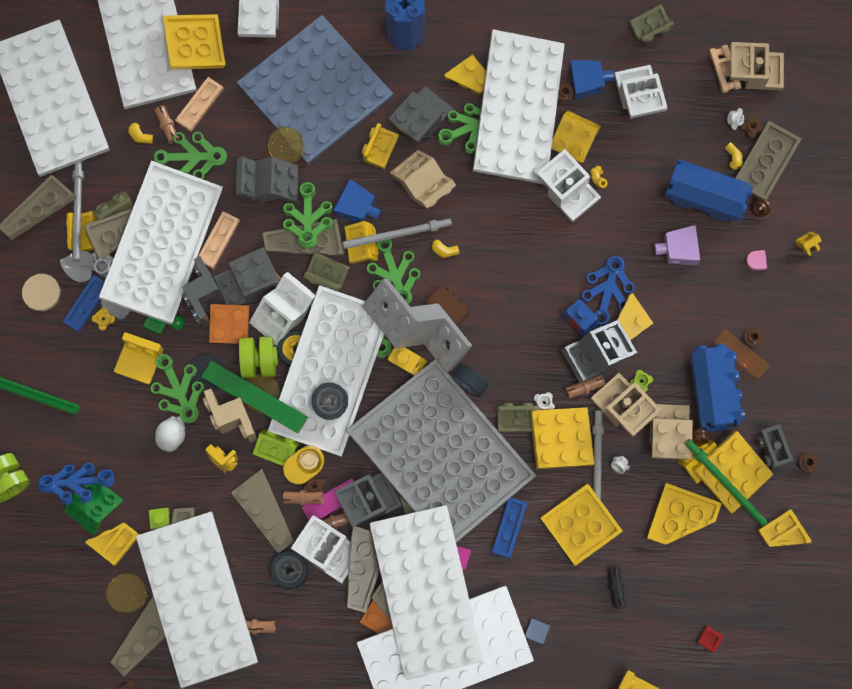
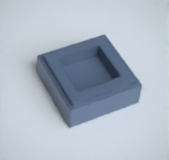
[525,618,550,645]

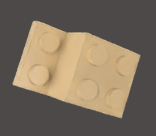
[730,42,784,90]
[389,150,456,208]
[590,373,662,437]
[203,389,258,443]
[649,404,692,460]

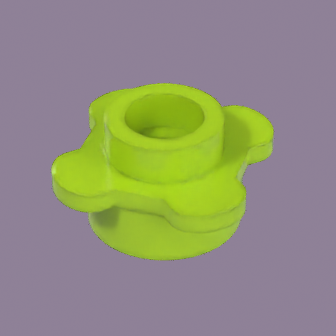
[630,370,653,392]

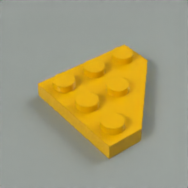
[646,483,722,545]

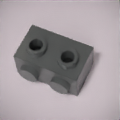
[757,424,794,471]

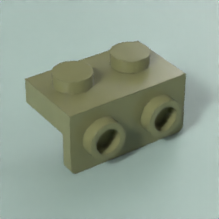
[628,4,674,43]
[93,191,134,220]
[303,252,350,292]
[497,403,537,433]

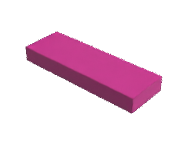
[301,478,354,520]

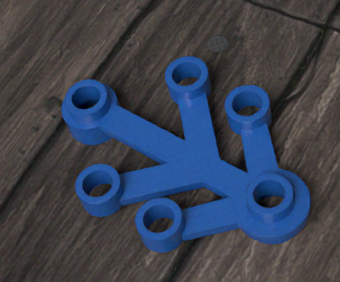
[581,256,635,326]
[38,463,115,505]

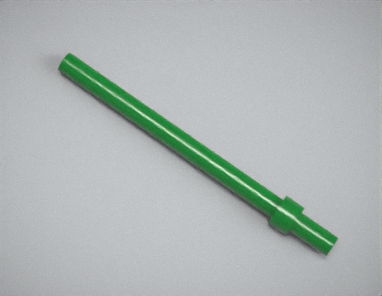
[684,439,768,527]

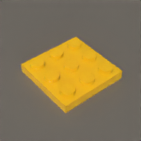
[162,14,225,70]
[530,407,594,469]
[693,431,773,514]
[540,484,623,566]

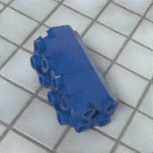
[385,0,425,51]
[664,159,753,222]
[690,344,745,432]

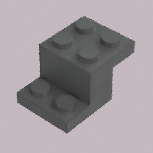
[389,86,453,144]
[236,156,298,203]
[214,247,280,305]
[182,256,222,328]
[561,320,637,383]
[334,473,402,528]

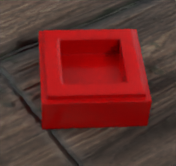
[697,626,724,654]

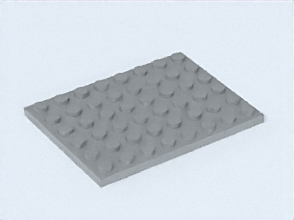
[346,359,536,543]

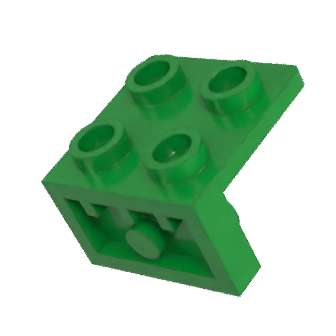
[64,484,123,536]

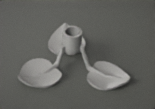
[60,250,131,320]

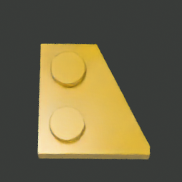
[444,55,486,95]
[617,293,653,340]
[757,509,812,547]
[85,523,139,566]

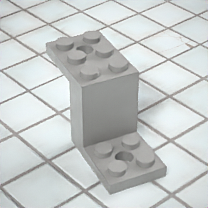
[362,279,472,372]

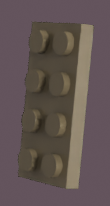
[735,121,802,200]

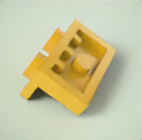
[345,221,379,264]
[205,445,238,474]

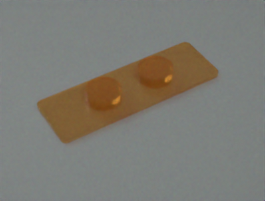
[714,330,770,379]

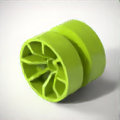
[239,336,278,379]
[0,453,30,503]

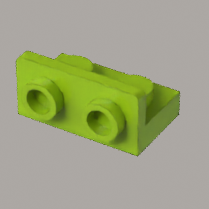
[253,428,300,466]

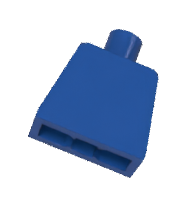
[570,60,614,100]
[334,179,382,223]

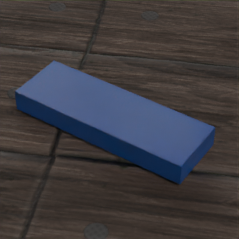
[63,275,105,333]
[492,497,527,559]

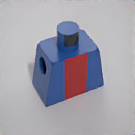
[560,299,599,338]

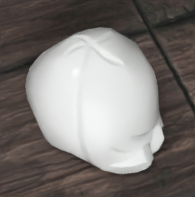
[155,416,185,452]

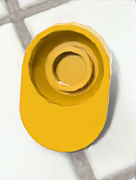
[283,446,324,484]

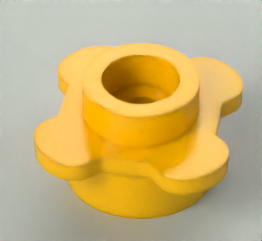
[92,308,115,330]

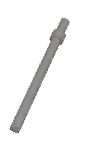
[72,161,84,262]
[342,218,452,249]
[592,411,604,501]

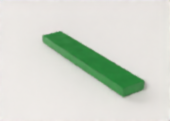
[201,361,309,434]

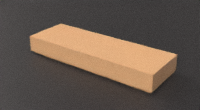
[175,77,224,132]
[198,212,240,270]

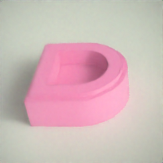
[746,250,767,271]

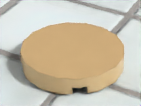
[22,274,61,312]

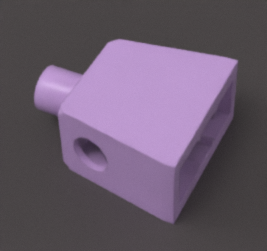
[654,225,700,265]

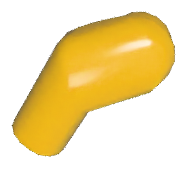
[128,123,153,144]
[725,143,743,170]
[590,166,607,188]
[432,240,459,258]

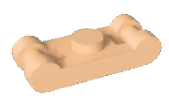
[708,45,741,94]

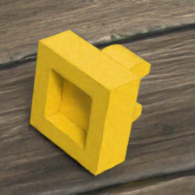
[795,231,821,256]

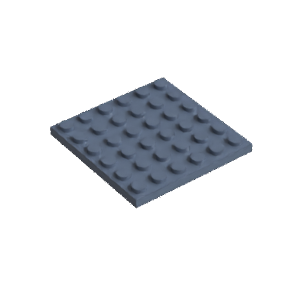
[237,15,393,165]

